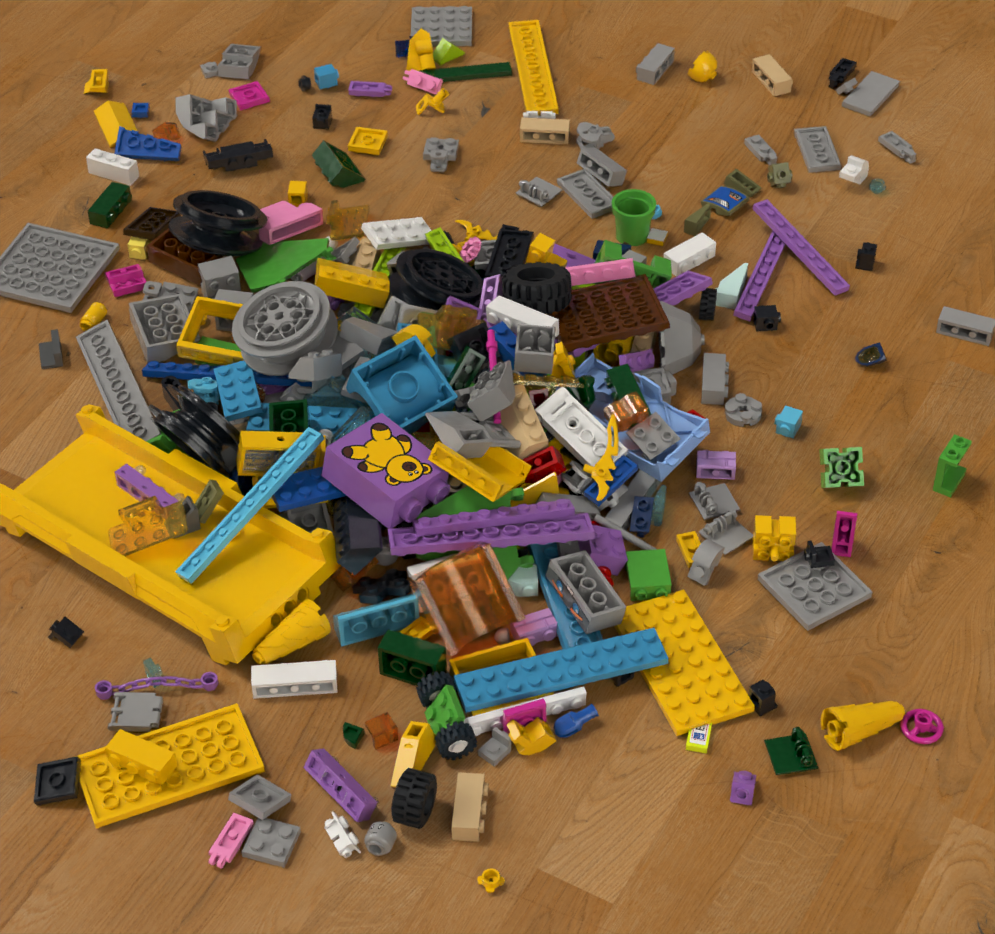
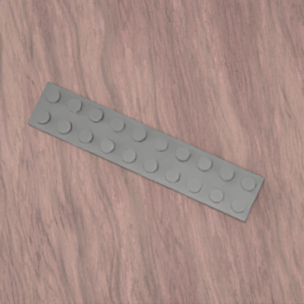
[76,320,162,441]

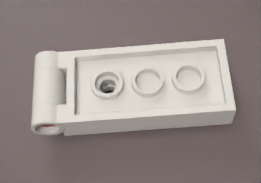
[535,387,628,466]

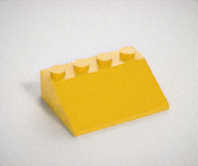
[315,258,390,309]

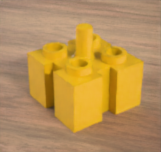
[752,515,796,561]

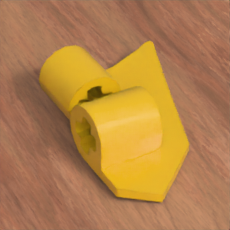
[406,28,436,71]
[510,472,559,507]

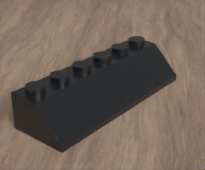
[333,496,383,575]

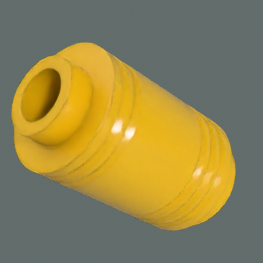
[79,302,107,332]

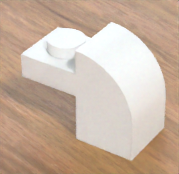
[839,155,869,184]

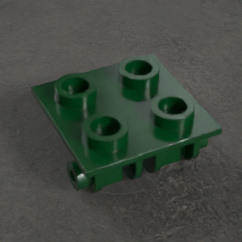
[764,727,818,775]

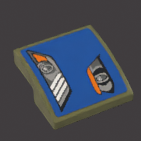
[701,186,750,216]

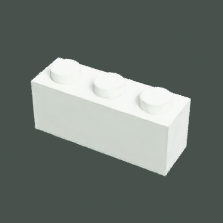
[86,149,139,186]
[663,232,716,276]

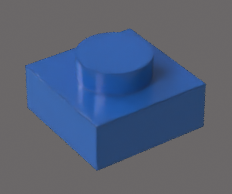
[131,103,150,118]

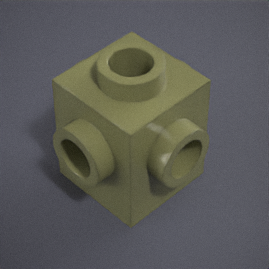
[767,162,793,188]

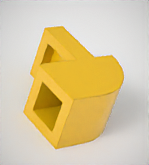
[392,324,436,357]
[507,717,557,755]

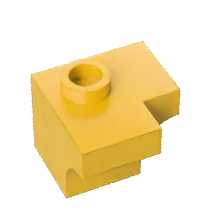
[551,342,576,381]

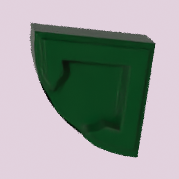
[343,722,365,749]

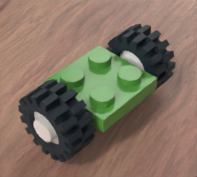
[416,671,477,760]

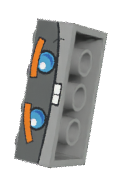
[546,550,626,634]

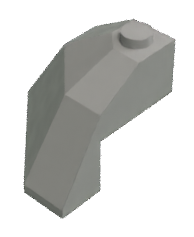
[175,94,237,142]
[658,301,705,375]

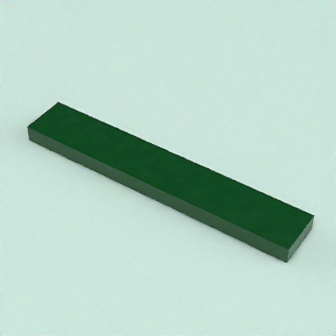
[419,62,512,82]

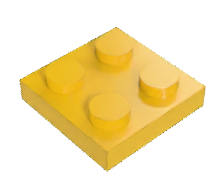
[348,127,388,155]

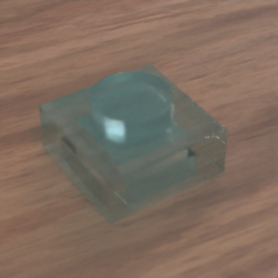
[143,658,163,688]

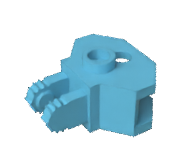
[188,377,221,405]

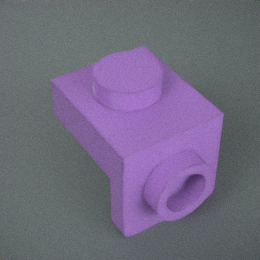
[730,771,756,805]

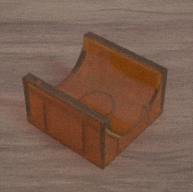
[407,542,526,656]

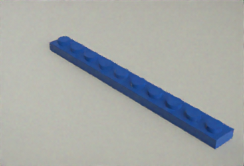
[142,361,312,387]

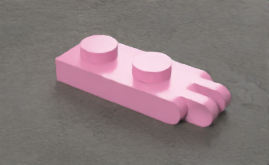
[403,69,443,95]
[208,813,254,868]

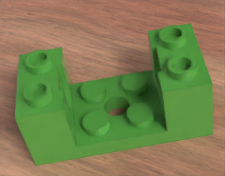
[592,240,672,288]

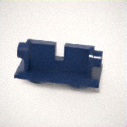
[630,496,654,538]

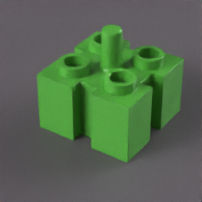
[819,447,864,488]

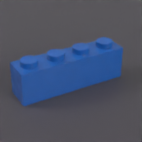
[489,321,547,391]

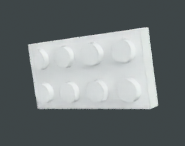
[361,217,432,250]

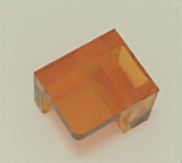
[152,122,181,140]
[365,712,398,750]

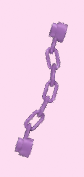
[95,672,218,700]

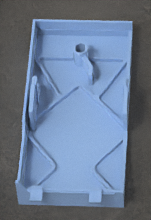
[554,353,710,482]

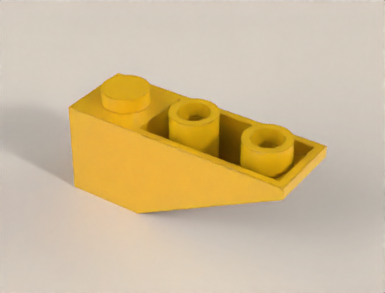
[391,721,436,788]

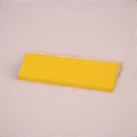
[94,101,137,148]

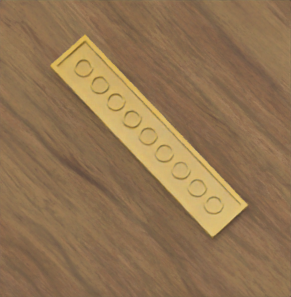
[508,20,559,116]

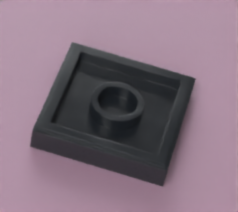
[34,756,81,806]

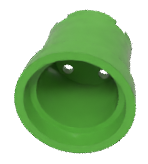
[611,189,656,246]

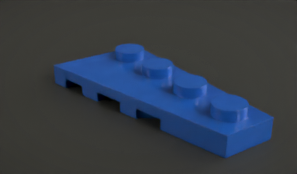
[114,126,182,161]

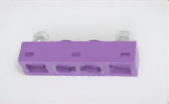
[115,463,185,521]
[303,748,379,822]

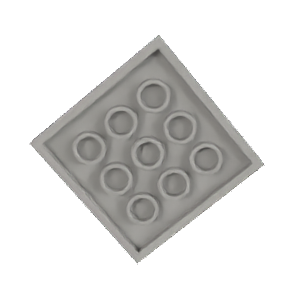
[410,6,472,46]
[757,542,873,631]

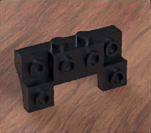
[202,139,273,172]

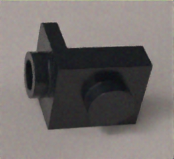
[804,540,835,568]
[48,616,84,648]

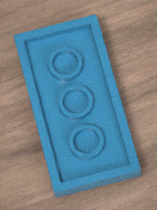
[214,361,263,422]

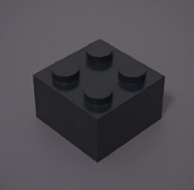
[447,322,501,364]

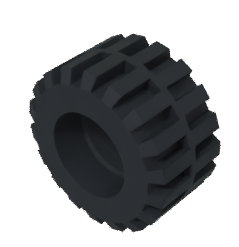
[391,768,437,829]

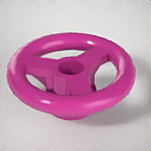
[900,709,944,744]

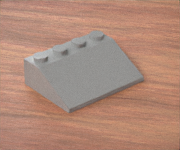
[129,293,200,364]

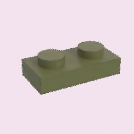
[195,480,224,523]

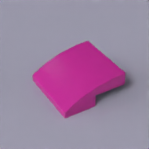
[105,264,149,297]

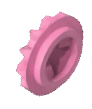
[459,237,481,263]

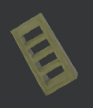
[723,169,762,197]
[684,204,711,236]

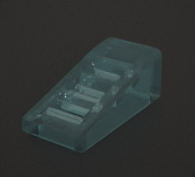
[651,485,667,526]

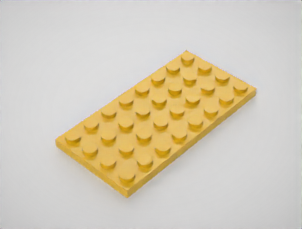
[614,589,755,736]
[75,703,265,829]

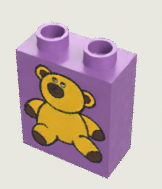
[322,413,450,529]

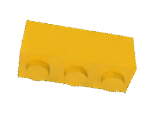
[105,729,177,785]

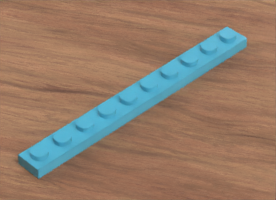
[175,427,325,584]

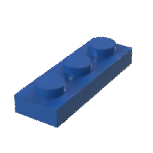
[584,455,638,507]

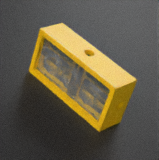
[236,431,321,476]

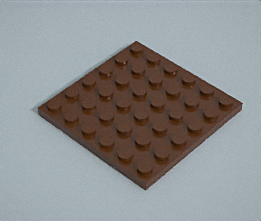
[547,274,670,352]

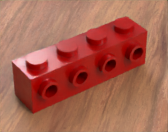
[514,445,566,489]

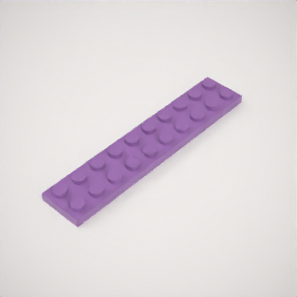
[554,270,713,357]
[388,513,595,556]

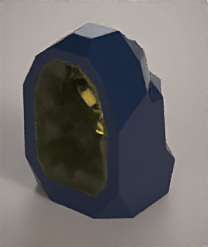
[855,342,887,367]

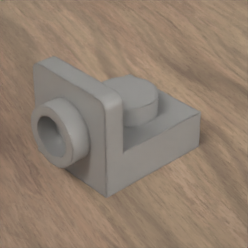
[478,727,511,767]

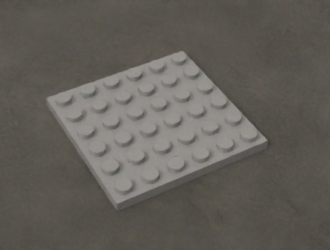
[0,223,120,313]

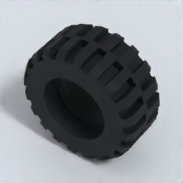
[502,262,572,314]

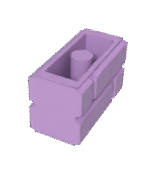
[696,450,736,480]
[510,608,558,646]

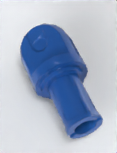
[553,704,599,738]

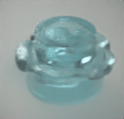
[869,178,886,194]

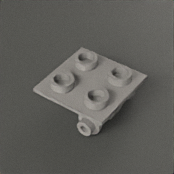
[516,177,562,207]
[626,412,680,461]
[689,482,740,520]
[698,510,753,555]

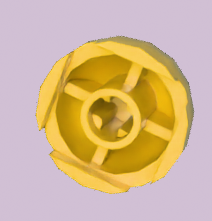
[687,50,717,82]

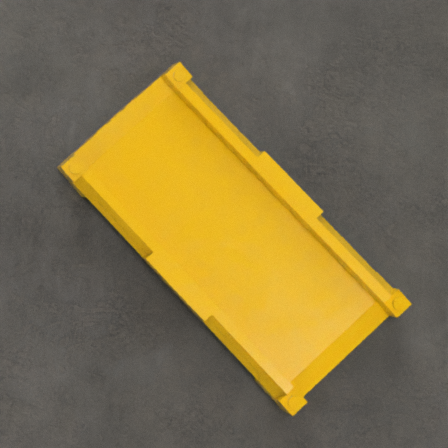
[0,404,341,665]

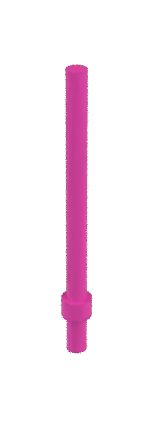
[486,329,501,424]

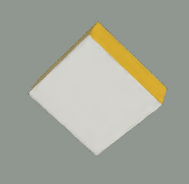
[647,228,668,246]

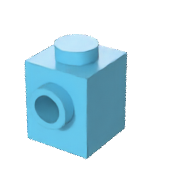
[774,405,803,438]

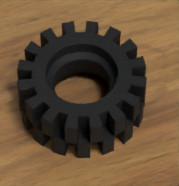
[699,288,717,321]

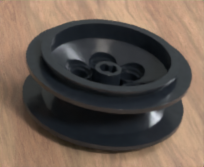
[168,190,268,256]
[389,249,484,321]
[148,384,240,477]

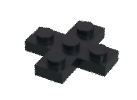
[352,569,412,604]

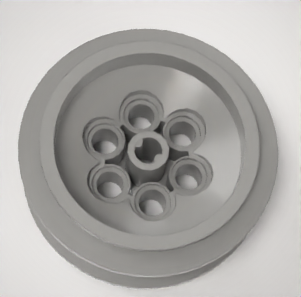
[232,281,338,376]

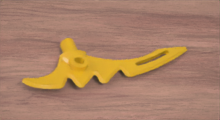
[455,220,498,241]
[583,414,618,501]

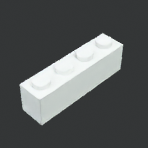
[486,296,559,338]
[251,660,338,699]

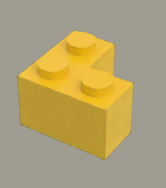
[526,233,568,267]

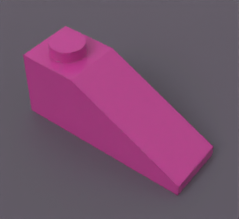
[831,511,857,557]

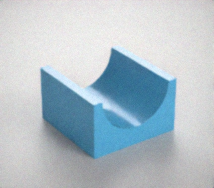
[346,335,458,436]

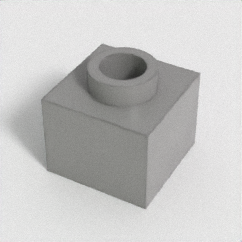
[280,382,309,401]

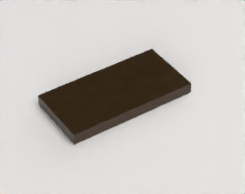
[123,207,181,240]

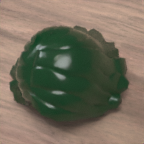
[564,375,596,409]

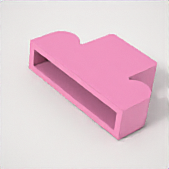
[259,201,323,245]

